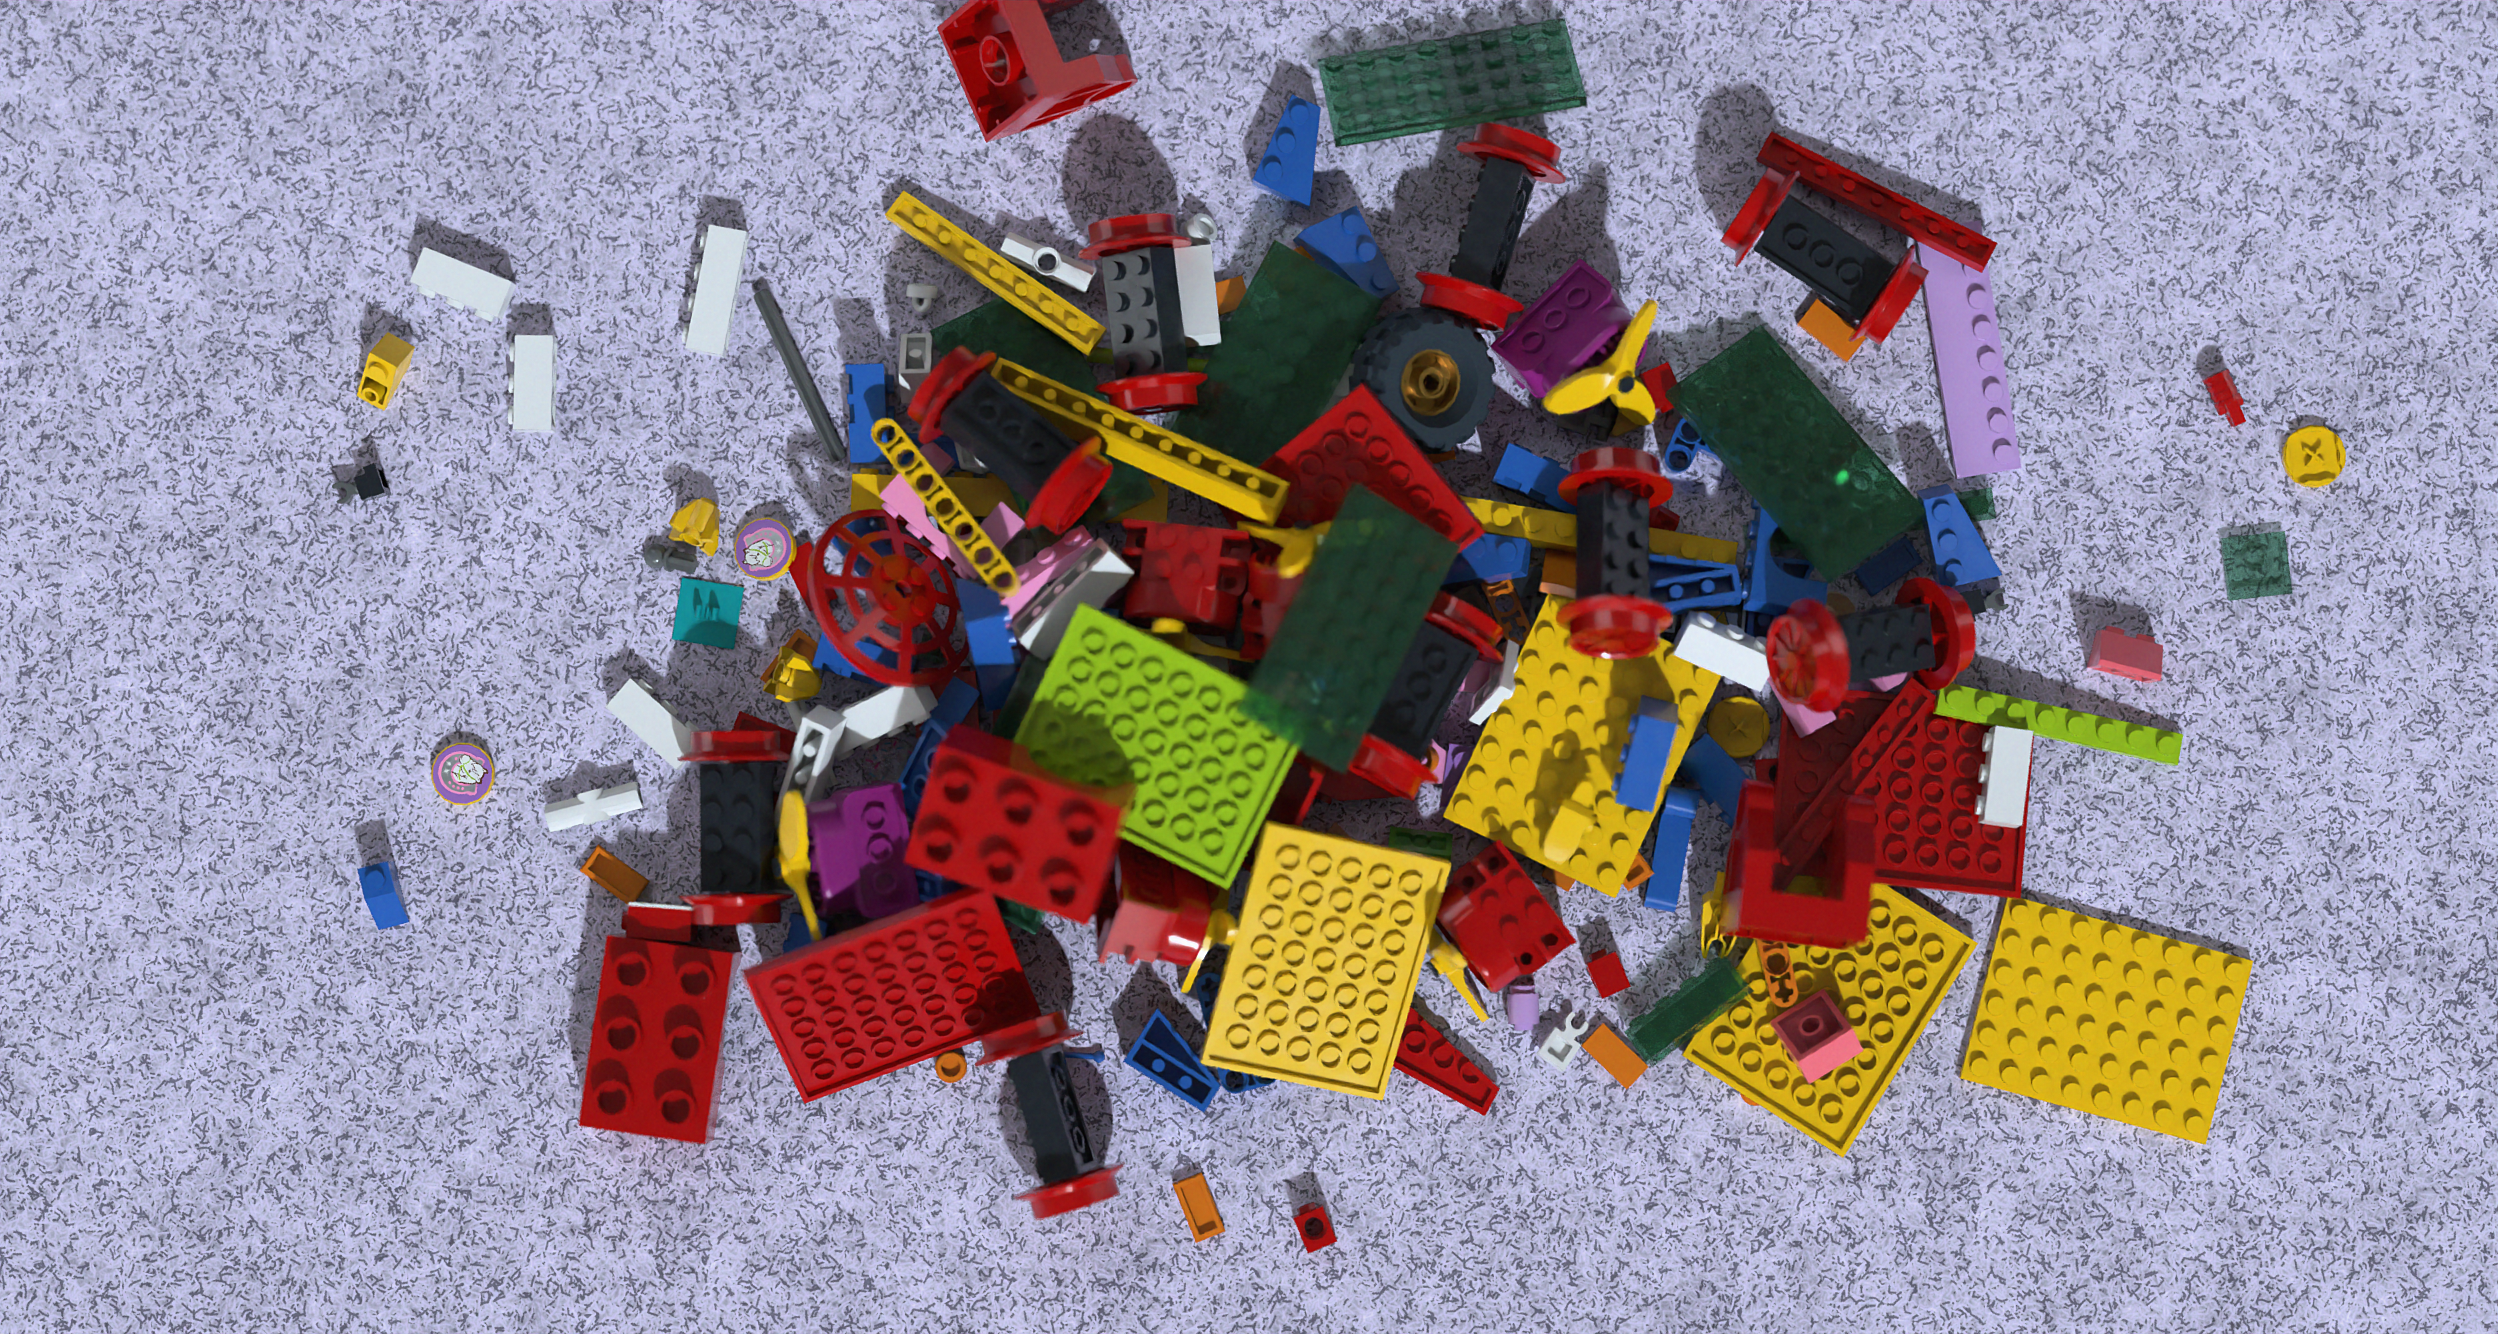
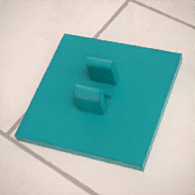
[672,577,744,650]

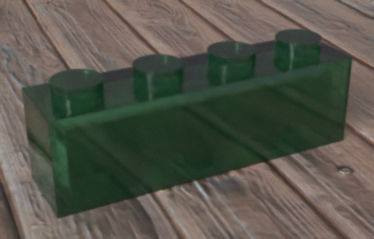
[1624,956,1754,1067]

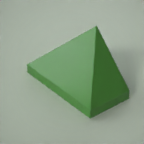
[1388,826,1453,861]

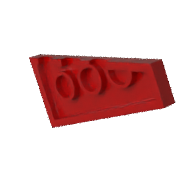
[1393,1005,1500,1116]

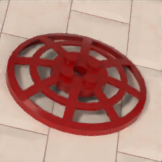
[808,509,971,688]

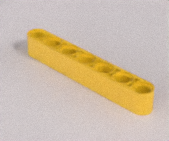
[871,418,1022,598]

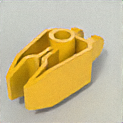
[1543,776,1598,865]
[1700,871,1737,962]

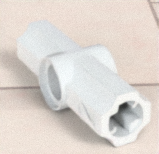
[999,231,1096,294]
[544,782,644,832]

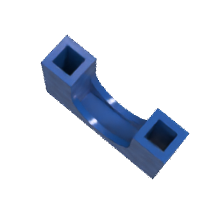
[1741,481,1839,616]

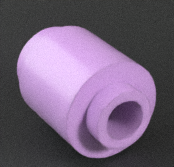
[1507,985,1540,1030]

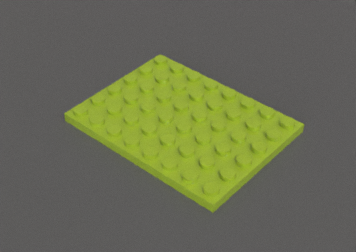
[1013,601,1314,889]

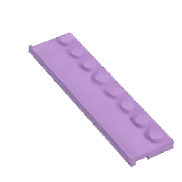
[1916,220,2021,479]

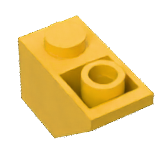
[357,332,415,411]

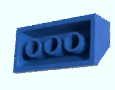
[955,578,1027,712]

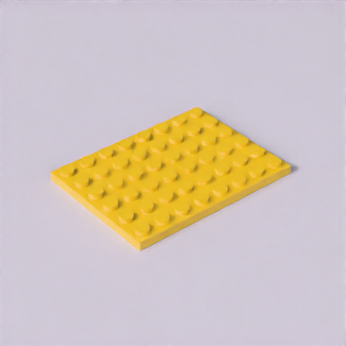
[1442,593,1722,899]
[1199,821,1451,1101]
[1681,875,1978,1158]
[1959,898,2253,1145]

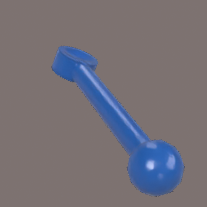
[1043,1047,1105,1063]

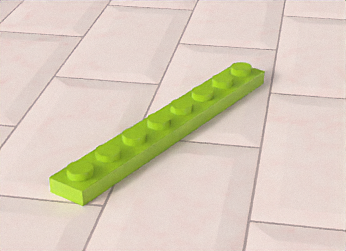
[1933,683,2183,766]

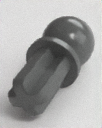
[644,543,699,573]

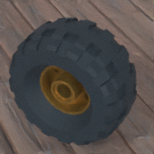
[1349,307,1496,455]

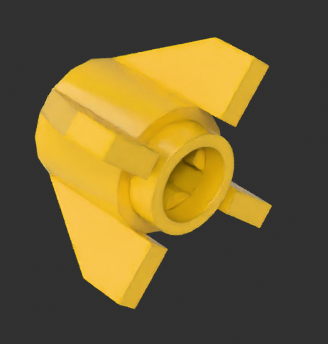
[668,497,721,556]
[763,646,822,702]

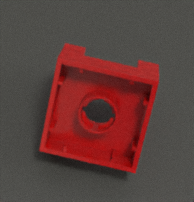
[937,0,1138,143]
[1718,779,1876,950]

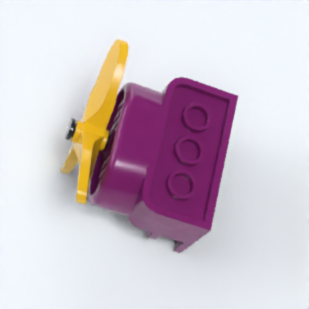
[1489,258,1658,426]
[772,780,920,942]

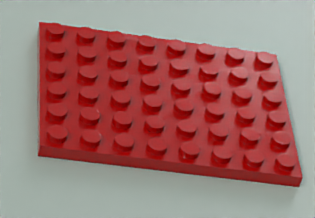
[1774,689,2034,899]
[742,886,1042,1104]

